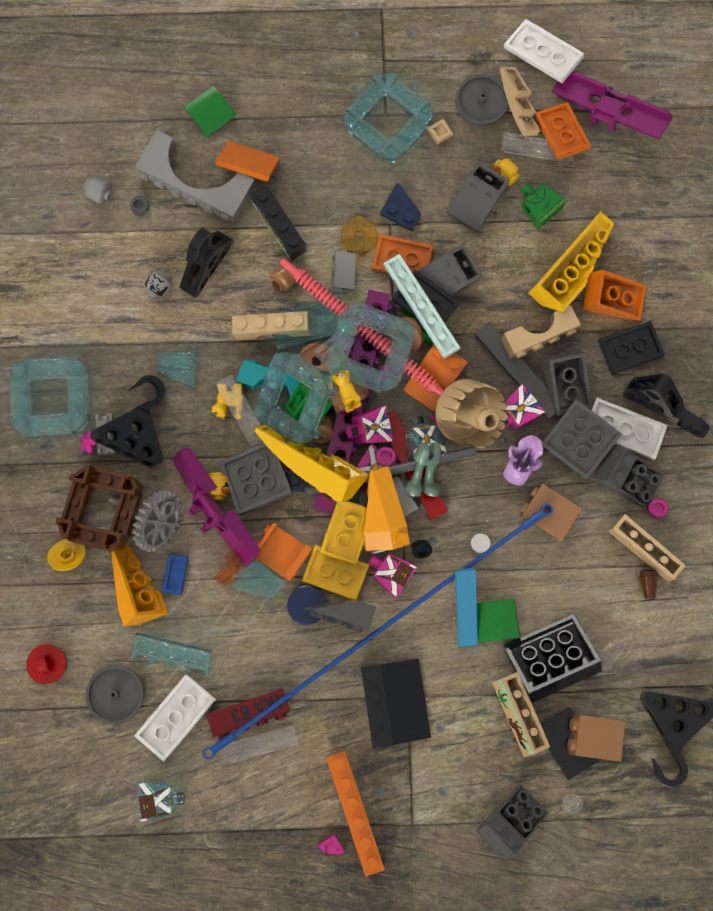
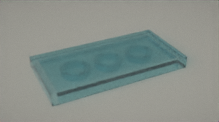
[272,296,350,352]

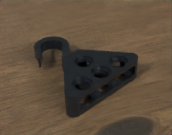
[179,228,234,298]
[623,374,710,438]
[90,375,165,468]
[640,692,713,787]

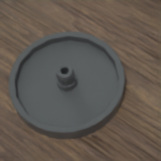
[456,74,508,127]
[86,666,144,724]

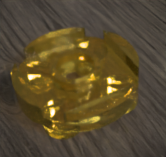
[341,216,378,254]

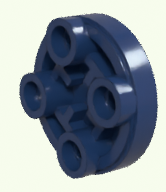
[287,586,326,625]

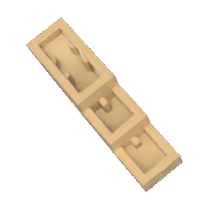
[500,67,541,136]

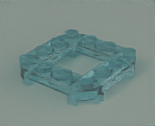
[344,73,433,163]
[325,303,414,393]
[254,352,336,443]
[9,357,90,438]

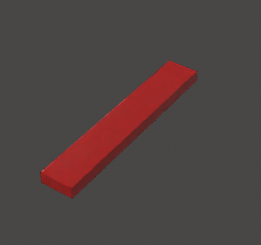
[388,411,448,520]

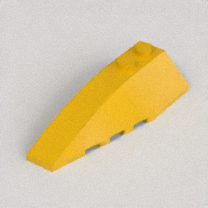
[528,211,614,312]
[255,425,369,503]

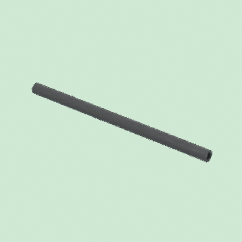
[305,446,476,496]

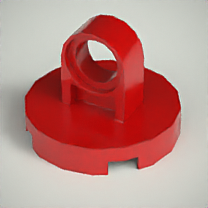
[26,644,67,684]

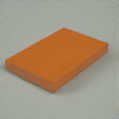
[534,102,591,160]
[215,141,280,182]
[371,234,434,274]

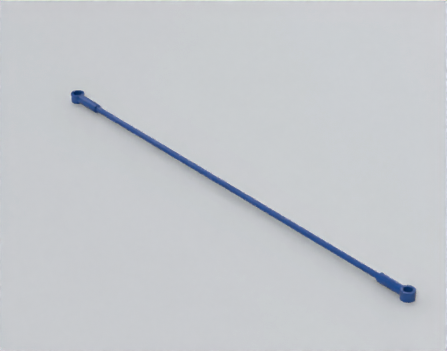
[202,504,553,760]

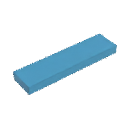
[455,568,478,647]

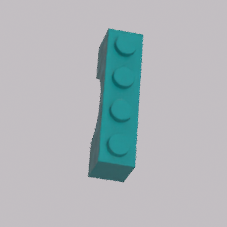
[236,359,316,398]

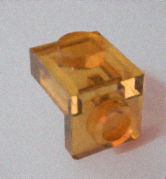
[214,554,240,585]

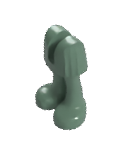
[405,442,441,497]

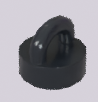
[411,540,432,559]

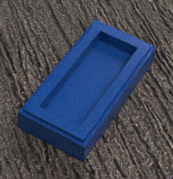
[162,554,189,595]

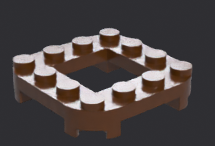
[56,465,143,552]

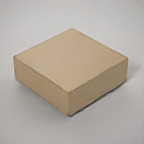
[428,119,453,145]

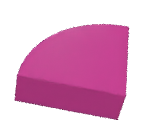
[318,834,345,855]

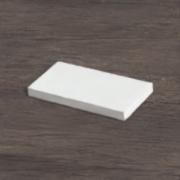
[504,19,584,83]
[591,398,668,461]
[134,674,217,762]

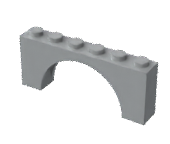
[135,130,256,223]

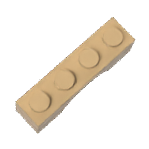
[500,305,581,359]
[232,311,311,340]

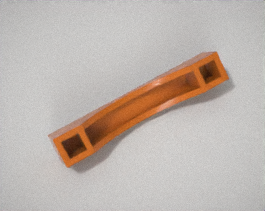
[326,750,385,877]

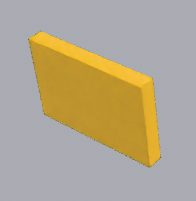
[319,500,366,565]
[302,545,369,600]

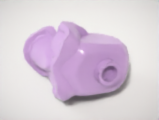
[503,435,543,486]

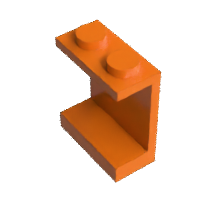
[256,522,313,582]

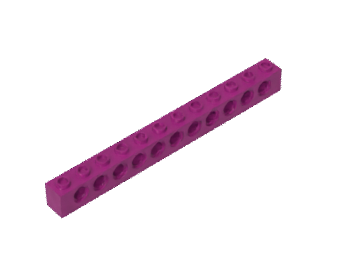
[313,290,393,514]

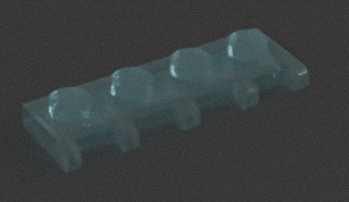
[130,632,213,677]

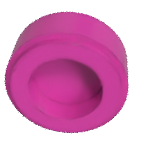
[376,447,396,467]
[647,499,668,519]

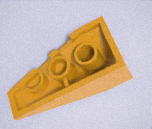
[362,466,410,551]
[111,545,168,626]

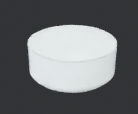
[470,534,490,553]

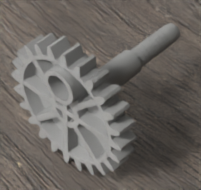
[108,490,183,553]

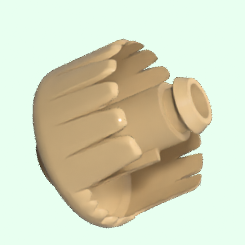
[435,379,507,448]

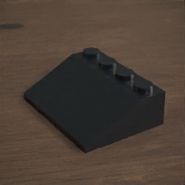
[503,614,602,703]
[361,659,431,748]

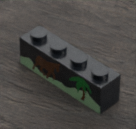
[250,184,306,261]

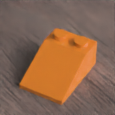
[583,270,647,322]
[403,345,468,412]

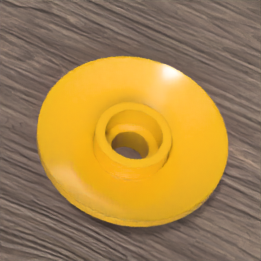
[47,539,86,571]

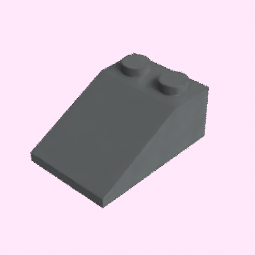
[541,350,592,416]

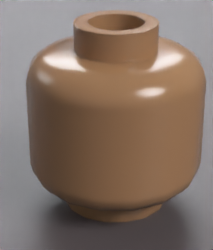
[270,265,296,292]
[308,416,333,444]

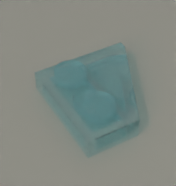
[157,352,196,389]
[231,559,285,599]

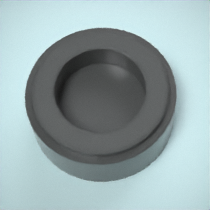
[130,196,149,216]

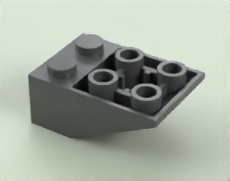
[447,160,510,232]
[417,243,483,296]
[593,446,663,509]
[304,599,376,632]
[476,784,548,860]

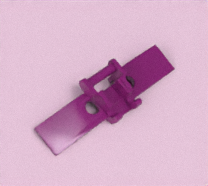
[551,71,673,139]
[173,448,261,567]

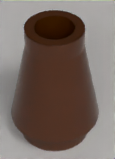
[638,570,658,599]

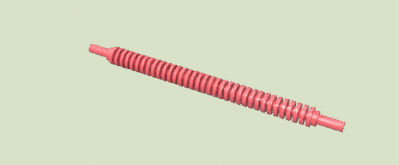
[280,258,444,397]

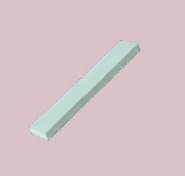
[383,254,460,359]

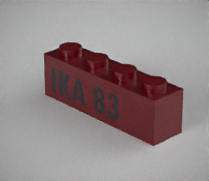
[206,688,290,740]

